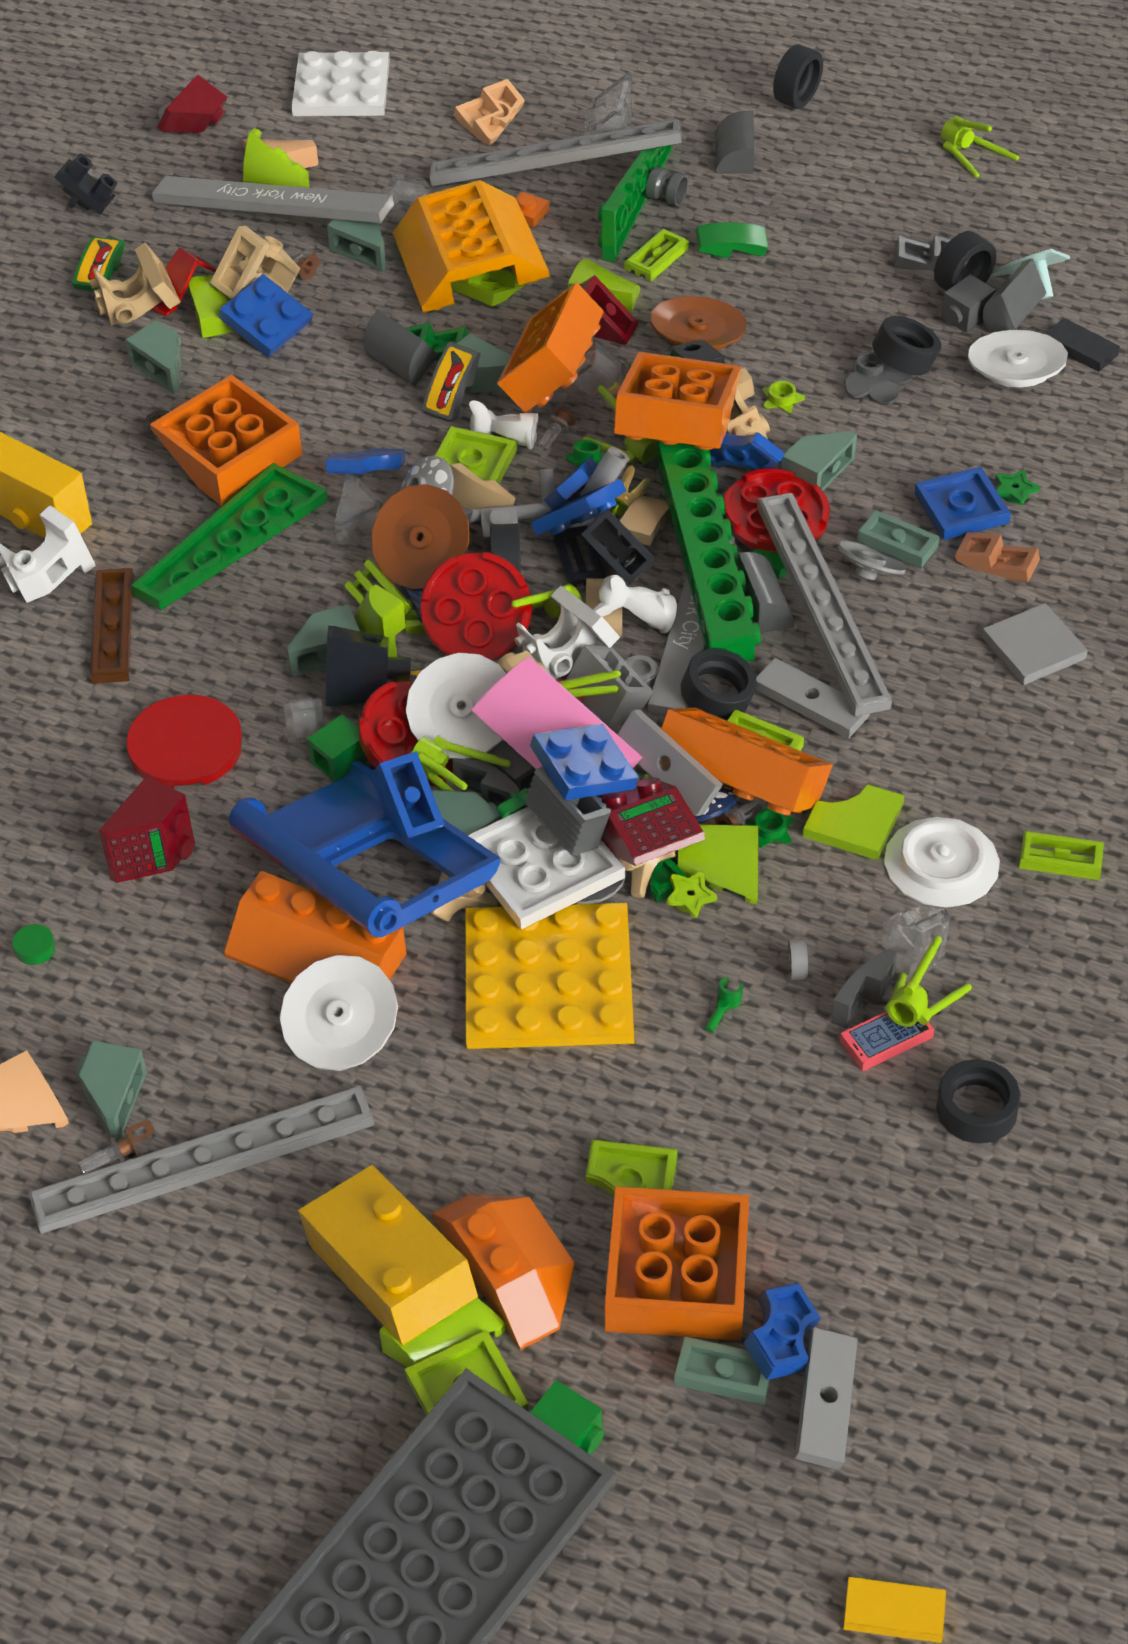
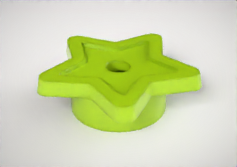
[762,381,805,413]
[666,871,718,918]

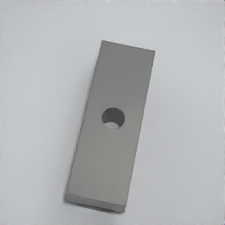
[755,658,870,739]
[617,709,723,816]
[794,1327,858,1470]

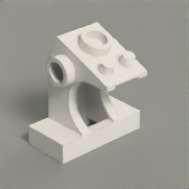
[0,506,96,603]
[515,586,620,680]

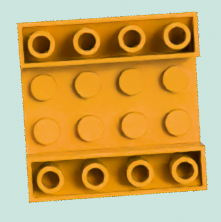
[392,180,550,313]

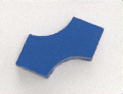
[710,432,785,471]
[326,448,405,474]
[543,457,598,509]
[744,1283,821,1380]

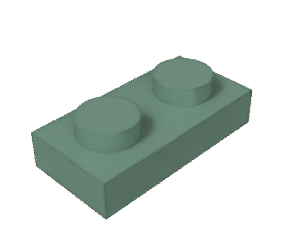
[857,510,940,568]
[674,1337,771,1405]

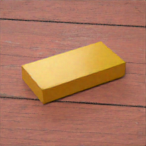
[843,1577,946,1643]

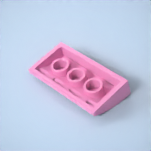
[471,657,642,800]

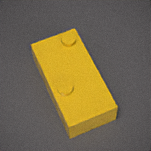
[0,432,92,538]
[298,1165,478,1345]

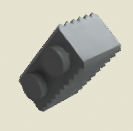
[524,767,611,856]

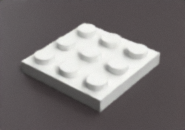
[292,51,390,116]
[468,807,625,929]

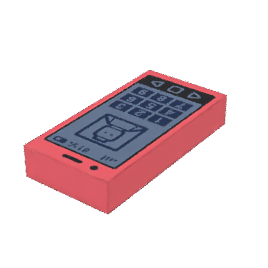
[840,1012,934,1072]

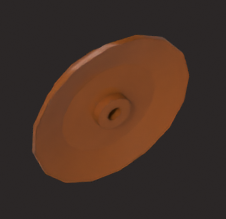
[650,296,746,351]
[372,484,470,589]

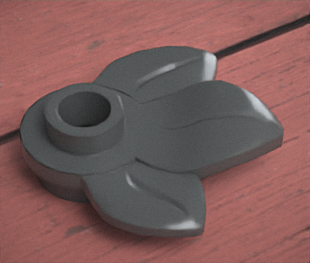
[845,352,912,405]

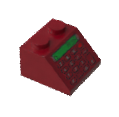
[99,777,195,883]
[601,777,705,866]

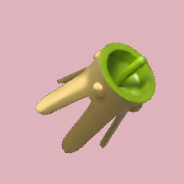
[609,466,650,517]

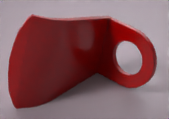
[151,247,217,316]

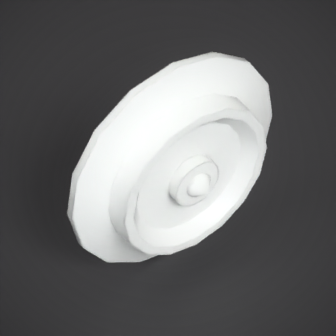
[968,330,1068,388]
[406,653,506,759]
[884,817,1000,908]
[280,955,398,1071]

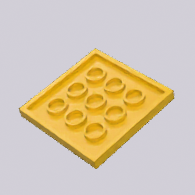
[466,903,634,1049]

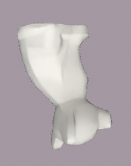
[469,400,538,450]
[594,575,677,634]

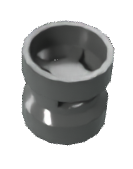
[646,166,688,206]

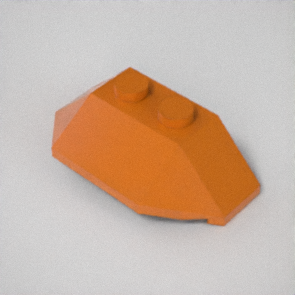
[432,1194,575,1350]

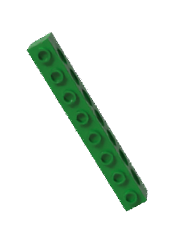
[657,440,761,661]

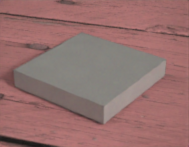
[982,603,1088,685]

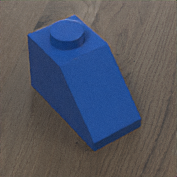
[370,751,445,839]

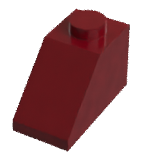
[157,74,228,133]
[579,275,639,345]

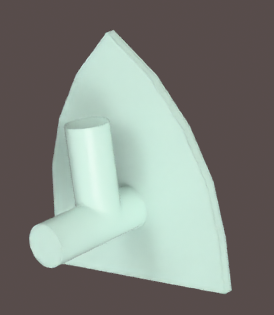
[990,249,1070,300]

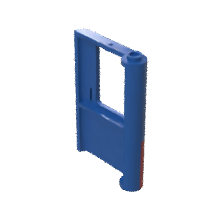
[229,760,500,937]

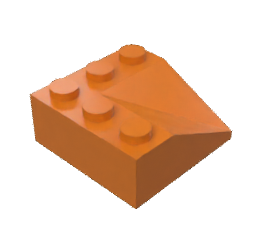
[614,352,741,450]
[150,374,303,506]
[605,1186,750,1341]

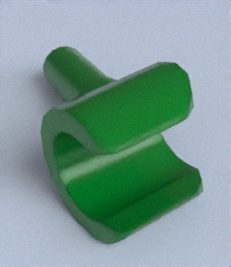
[704,977,744,1034]

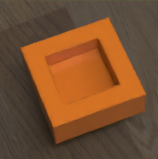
[516,192,550,227]

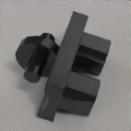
[54,153,117,215]

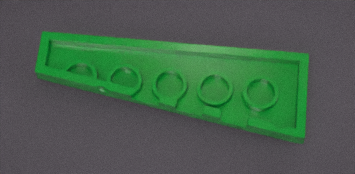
[597,145,673,263]
[131,462,328,611]

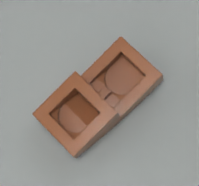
[955,532,1040,582]

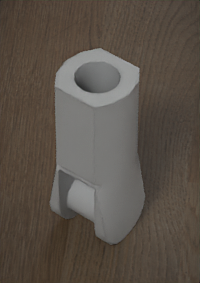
[580,446,630,496]

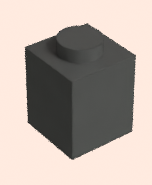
[941,274,996,333]

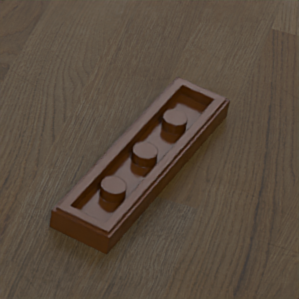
[90,568,134,684]

